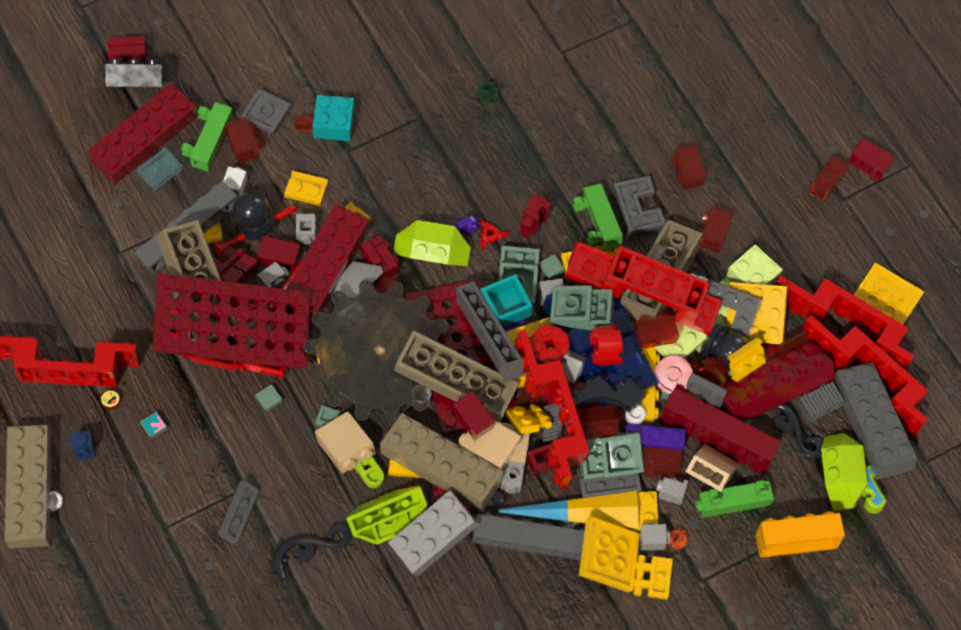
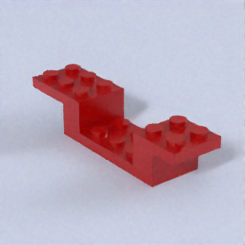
[565,242,722,336]
[775,276,914,370]
[800,315,928,438]
[514,329,589,490]
[0,335,140,387]

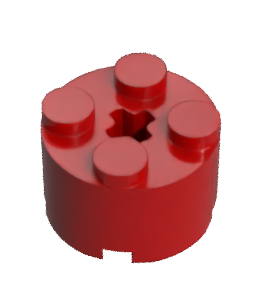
[530,325,569,365]
[589,325,623,366]

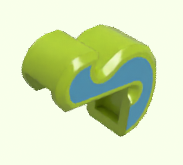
[862,465,886,514]

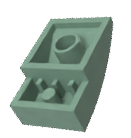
[499,246,540,304]
[550,286,615,330]
[580,433,644,479]

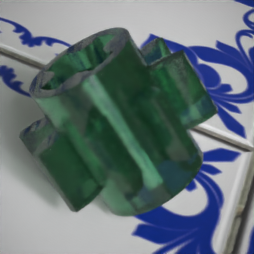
[476,80,499,104]

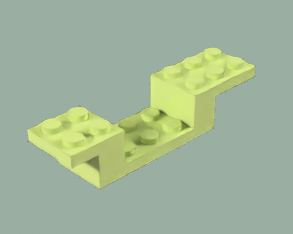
[648,245,783,359]

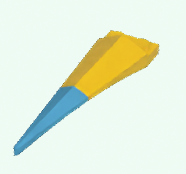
[498,491,658,532]

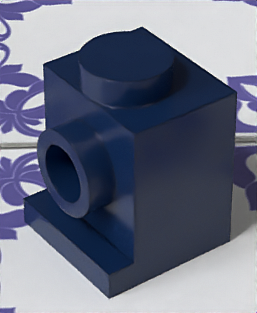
[70,431,95,461]

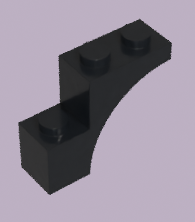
[572,375,646,414]

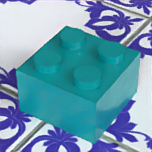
[313,95,354,141]
[481,274,533,328]

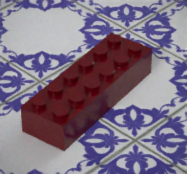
[87,83,198,185]
[285,204,370,322]
[717,341,835,422]
[660,388,781,474]

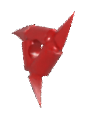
[478,219,511,251]

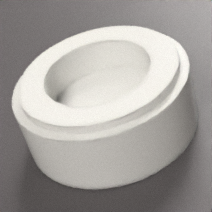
[625,405,645,425]
[50,491,63,512]

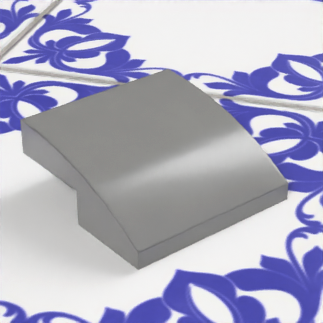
[334,261,383,301]

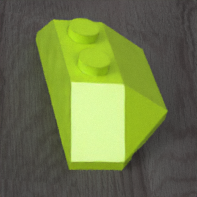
[393,220,471,266]
[821,433,868,512]
[346,486,427,545]

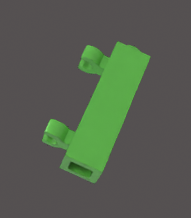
[181,102,233,172]
[573,184,622,251]
[695,480,774,518]

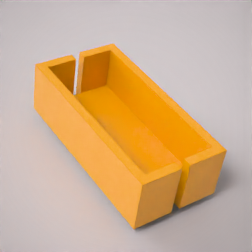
[755,512,845,558]

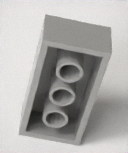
[388,491,480,576]

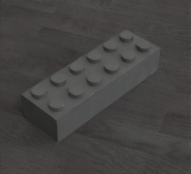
[834,362,917,479]

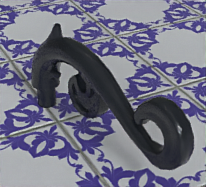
[768,403,823,459]
[272,523,352,582]

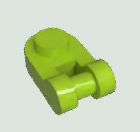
[354,457,384,488]

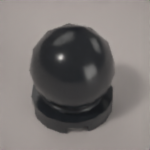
[233,191,275,240]
[701,323,749,369]

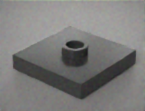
[241,89,291,135]

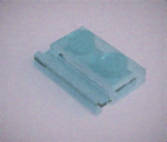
[136,148,183,191]

